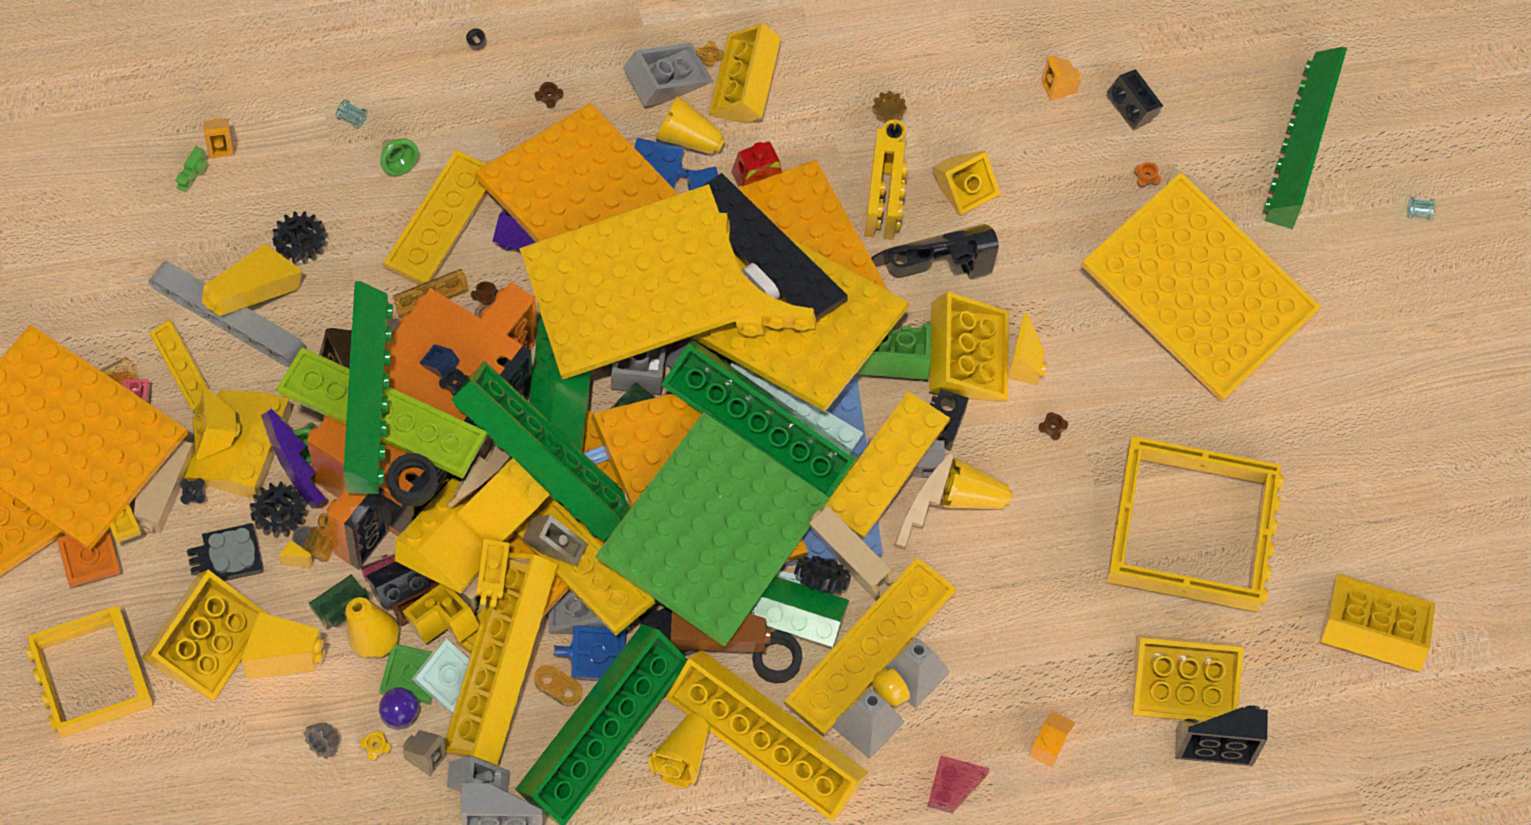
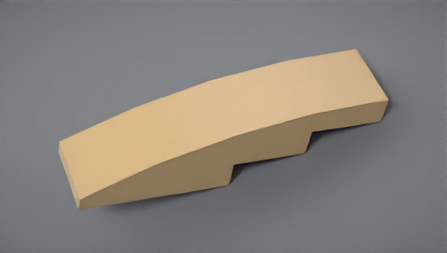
[447,445,510,508]
[894,454,954,549]

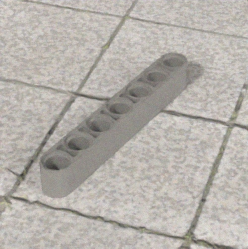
[148,261,305,367]

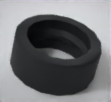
[387,453,438,506]
[752,631,802,684]

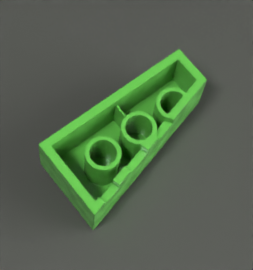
[856,323,931,379]

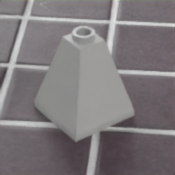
[883,638,950,709]
[833,688,904,759]

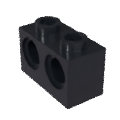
[1107,69,1163,129]
[930,389,969,451]
[366,561,431,609]

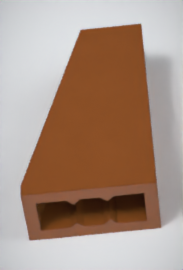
[671,611,771,653]

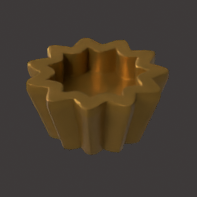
[872,90,907,123]

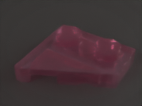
[927,755,990,814]

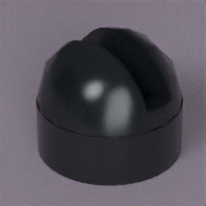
[466,28,486,49]

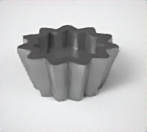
[303,722,339,759]

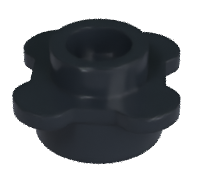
[439,367,469,396]
[180,478,206,505]

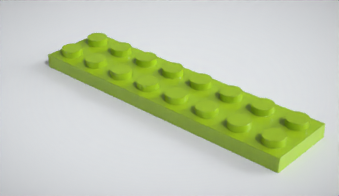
[276,347,487,479]

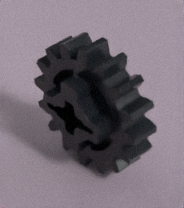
[272,211,326,263]
[250,482,307,537]
[794,556,851,593]

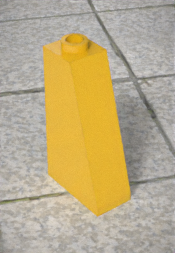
[201,243,302,316]

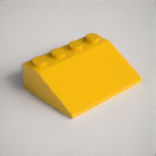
[929,291,1009,402]
[184,390,291,499]
[395,477,514,594]
[142,570,268,701]
[1321,573,1435,672]
[1132,634,1244,721]

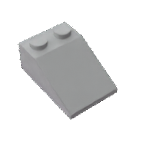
[623,42,713,106]
[611,345,666,394]
[548,589,632,634]
[461,780,543,825]

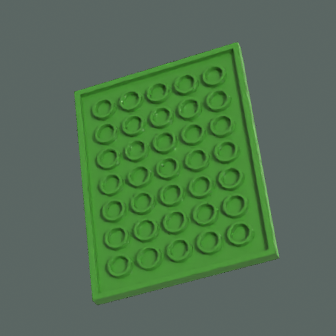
[595,412,830,647]

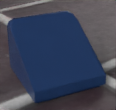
[420,344,460,378]

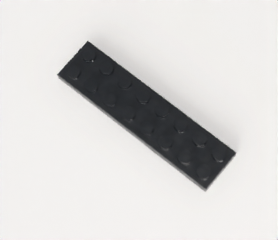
[701,173,848,322]

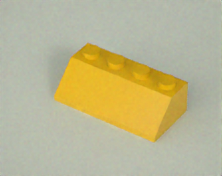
[708,23,781,123]

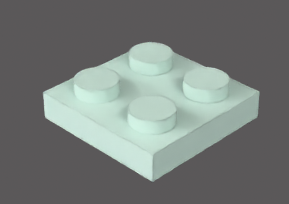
[412,638,469,713]

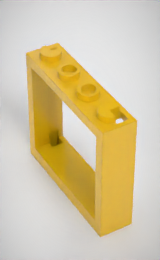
[25,605,153,738]

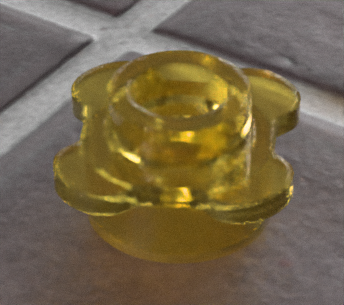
[696,41,724,67]

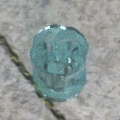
[335,99,368,129]
[1407,197,1436,221]

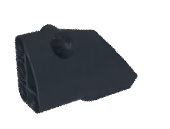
[871,224,999,279]

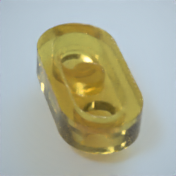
[534,665,582,707]

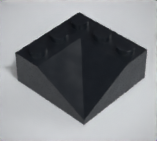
[1175,705,1268,766]

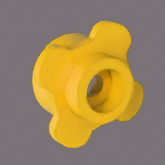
[360,730,391,760]

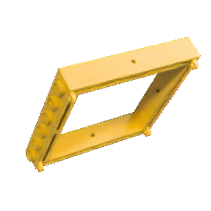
[1106,436,1284,612]

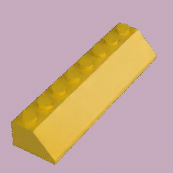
[444,553,557,765]
[665,650,869,822]

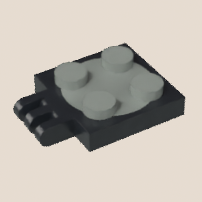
[187,523,263,581]

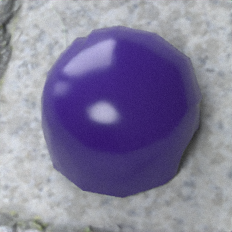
[379,687,419,730]

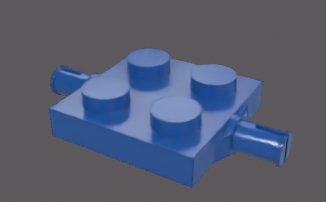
[634,138,696,188]
[553,626,626,681]

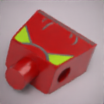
[731,141,783,187]

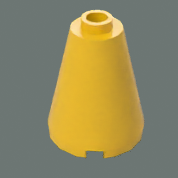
[655,96,725,155]
[940,458,1012,509]
[346,597,399,658]
[648,714,710,788]

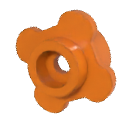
[1134,162,1161,187]

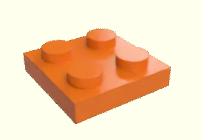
[57,529,121,588]

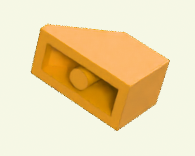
[1041,55,1081,101]
[204,118,234,159]
[1029,711,1075,767]

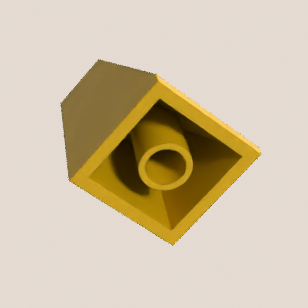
[456,458,550,542]
[241,612,325,679]

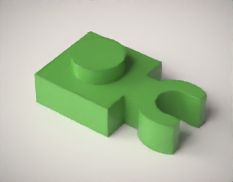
[175,146,207,192]

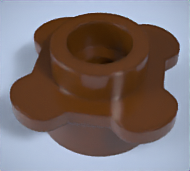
[535,82,563,108]
[471,281,499,305]
[1038,412,1068,440]

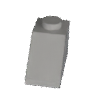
[447,756,509,793]

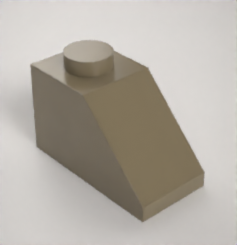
[522,515,587,565]
[403,730,446,776]

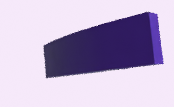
[261,408,326,508]

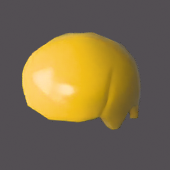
[872,668,910,707]

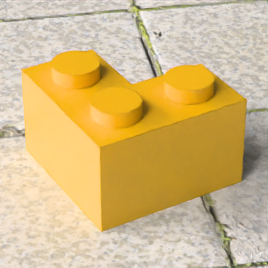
[402,584,480,644]

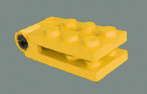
[864,120,908,240]

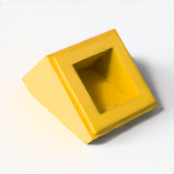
[279,541,313,568]

